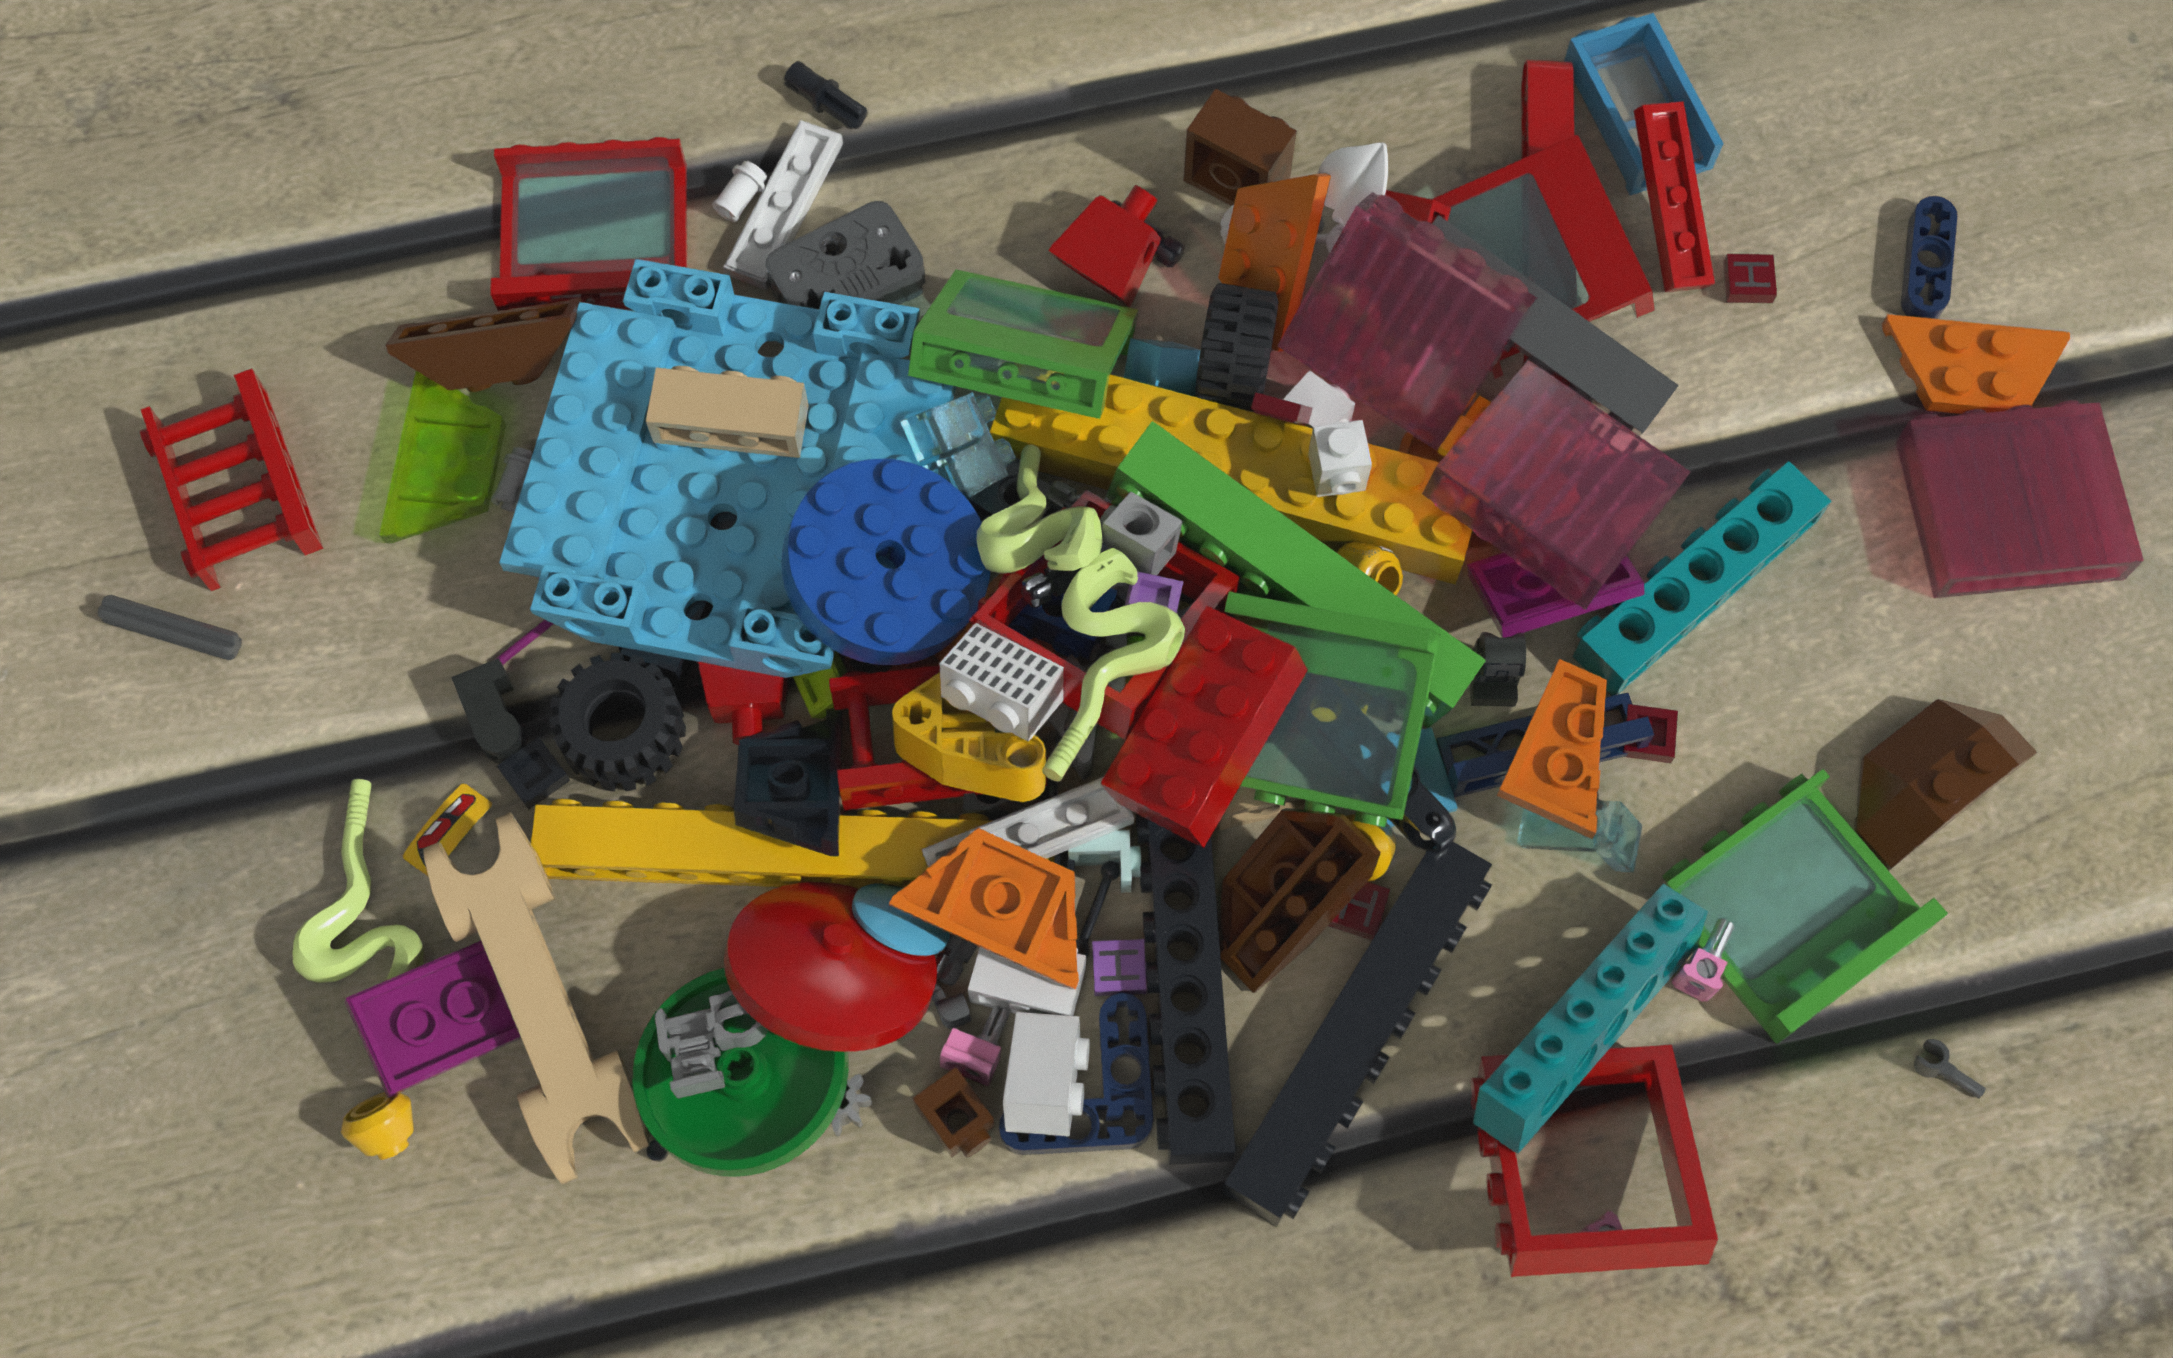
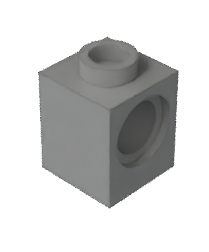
[1100,492,1183,576]

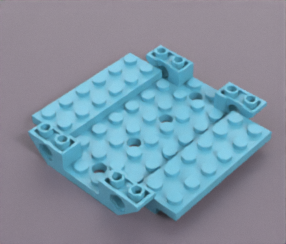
[499,259,956,678]

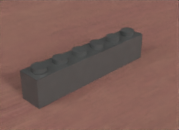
[1403,215,1679,437]

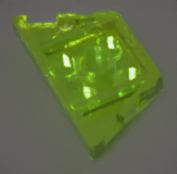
[379,371,506,544]

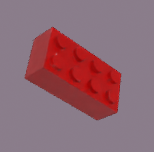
[1100,605,1308,848]

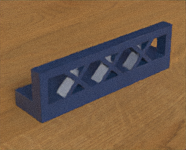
[1436,692,1654,798]

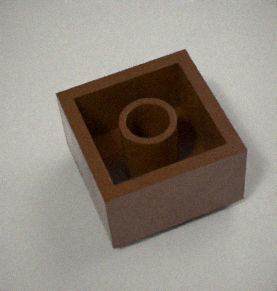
[1183,89,1297,206]

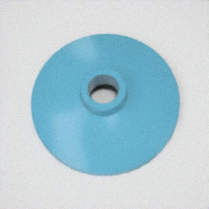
[852,883,950,956]

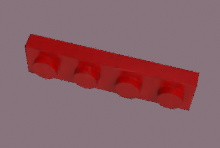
[1633,101,1715,293]

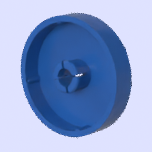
[781,459,991,665]

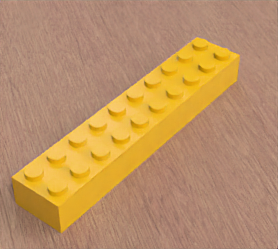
[990,362,1487,585]

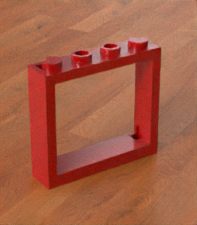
[969,490,1240,740]
[1470,1045,1718,1277]

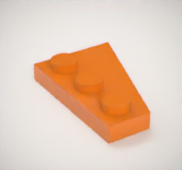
[1497,659,1607,839]

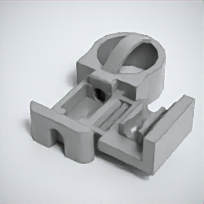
[655,990,768,1099]

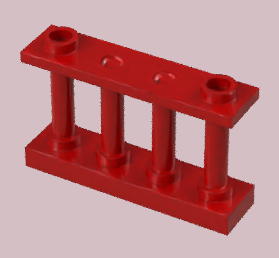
[140,368,324,592]
[829,665,1048,810]

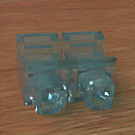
[900,392,1016,499]

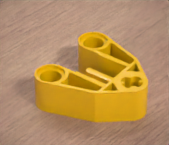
[892,672,1046,802]

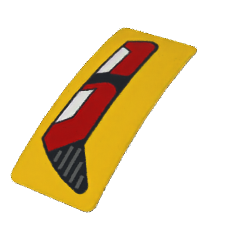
[402,783,493,876]

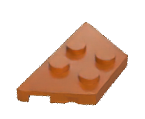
[1218,173,1331,352]
[1882,314,2070,420]
[889,828,1079,990]

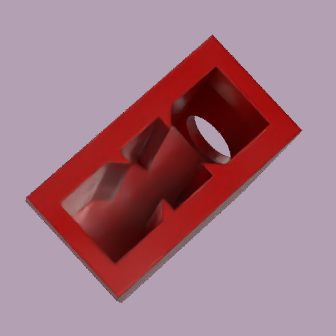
[1048,185,1161,307]
[698,662,790,746]

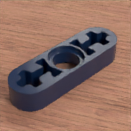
[1901,196,1958,319]

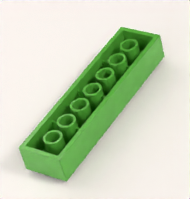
[1105,421,1486,728]

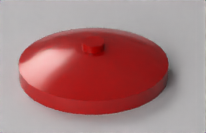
[724,882,937,1052]

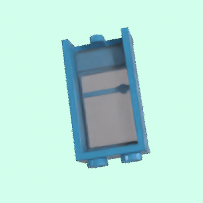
[1564,13,1724,196]

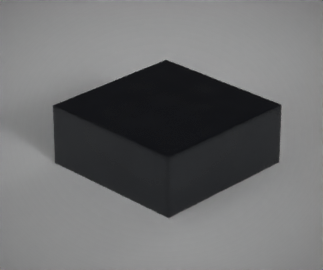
[497,737,571,810]

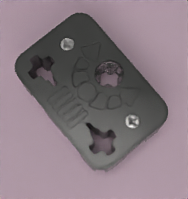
[765,201,926,309]

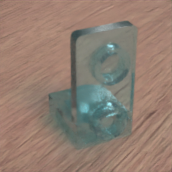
[1517,800,1643,872]

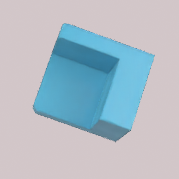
[1123,338,1200,397]

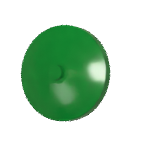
[632,968,849,1177]

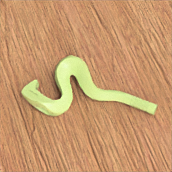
[976,445,1102,573]
[1042,548,1185,782]
[292,779,424,983]

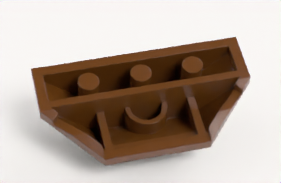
[385,298,582,392]
[1854,699,2038,871]
[1219,808,1381,993]

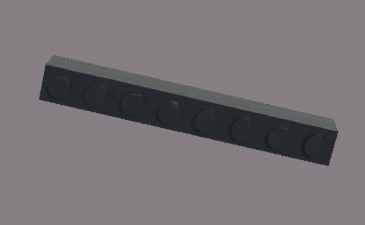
[1222,841,1493,1227]

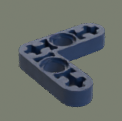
[999,993,1153,1155]

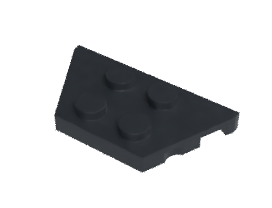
[734,707,843,857]

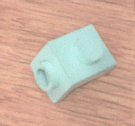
[1068,830,1141,893]

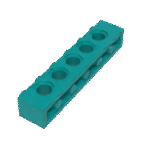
[1572,461,1831,696]
[1473,884,1708,1154]

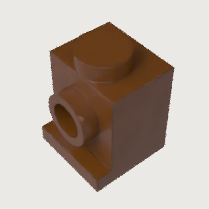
[912,1067,995,1158]

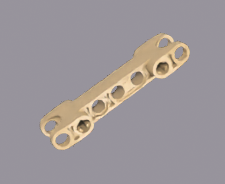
[423,812,650,1185]

